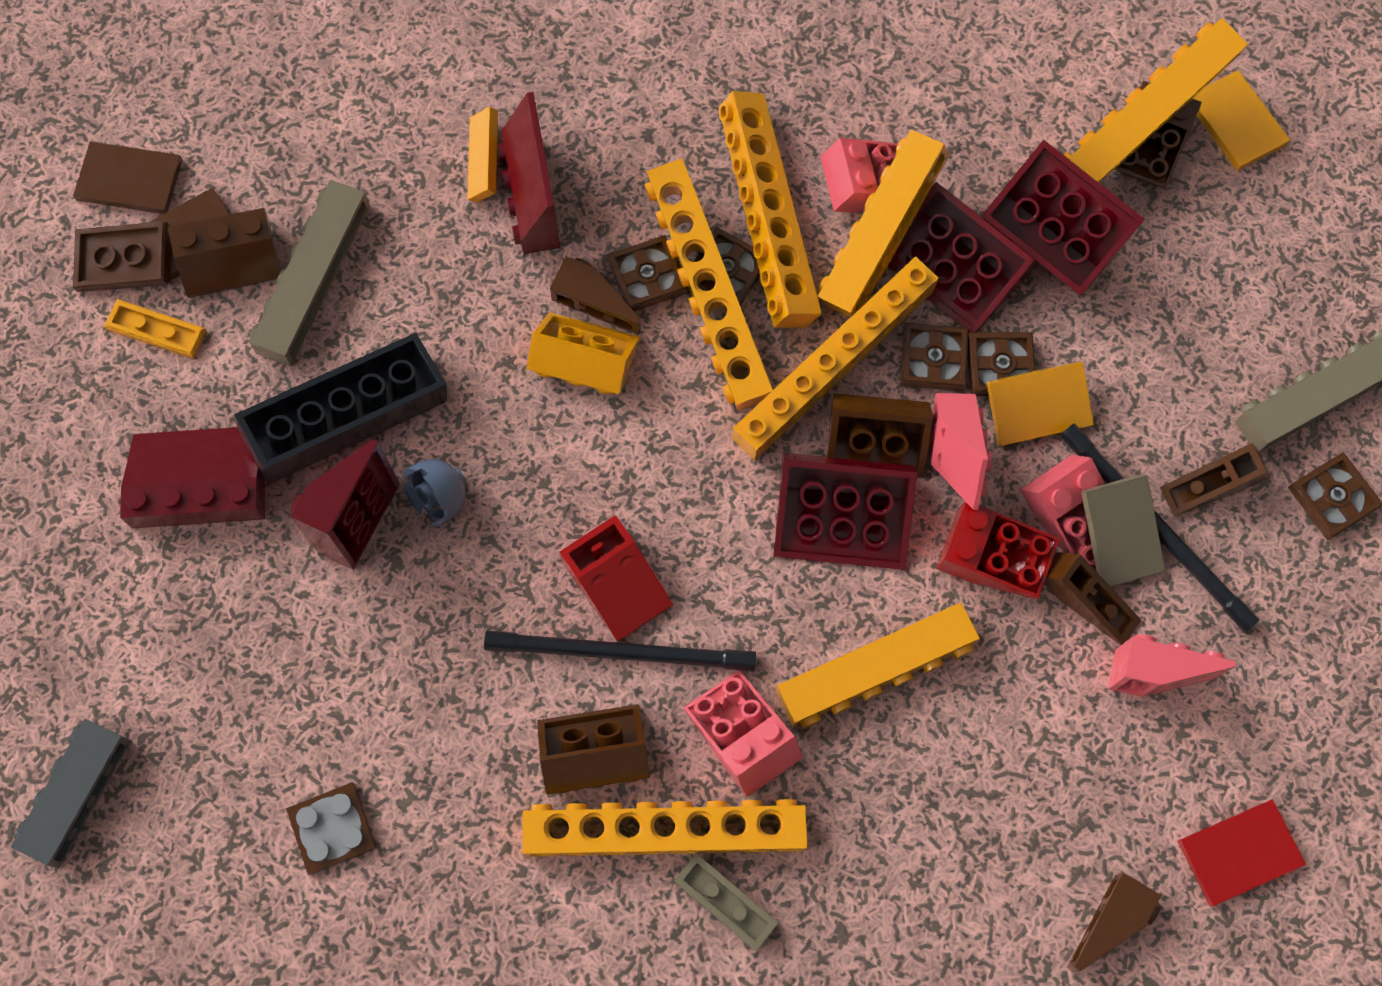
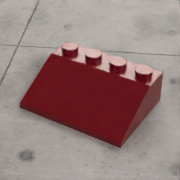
[498,92,560,254]
[981,139,1145,297]
[888,182,1039,333]
[120,427,265,528]
[289,439,400,570]
[773,453,917,570]

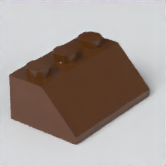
[167,208,281,298]
[827,393,933,477]
[537,704,650,795]

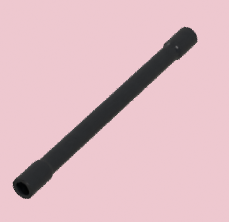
[1060,423,1260,633]
[484,630,756,672]

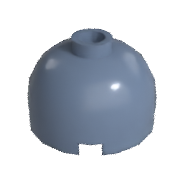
[402,459,466,527]

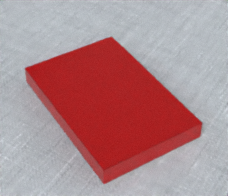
[1177,799,1306,907]

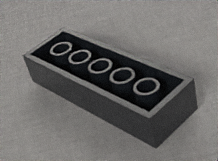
[234,333,447,485]

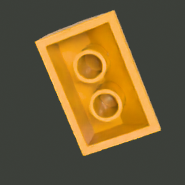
[526,312,640,395]

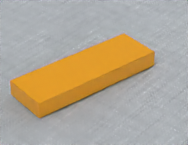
[467,106,498,202]
[104,299,207,359]

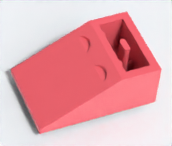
[820,137,898,213]
[929,393,992,510]
[1020,455,1105,569]
[1109,634,1236,697]
[684,671,803,797]

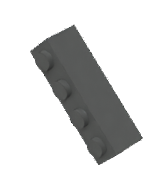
[11,718,131,868]

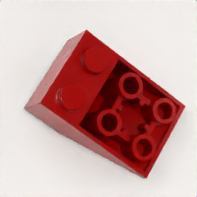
[936,502,1060,600]
[559,515,673,642]

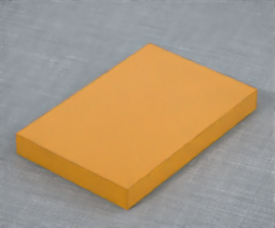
[1193,70,1290,171]
[986,361,1094,446]

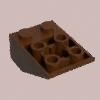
[1115,80,1202,189]

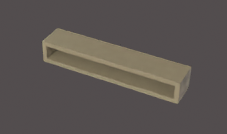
[250,180,370,367]
[1235,330,1382,452]

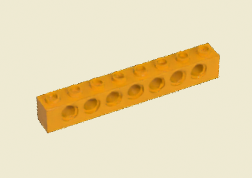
[719,91,822,328]
[644,158,773,411]
[732,256,939,461]
[522,799,807,857]

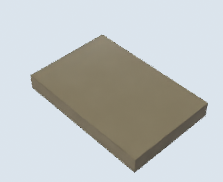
[1081,474,1165,587]

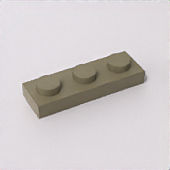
[674,853,778,952]

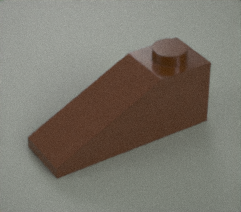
[550,256,641,335]
[1160,443,1272,517]
[1044,552,1141,645]
[1067,872,1161,972]

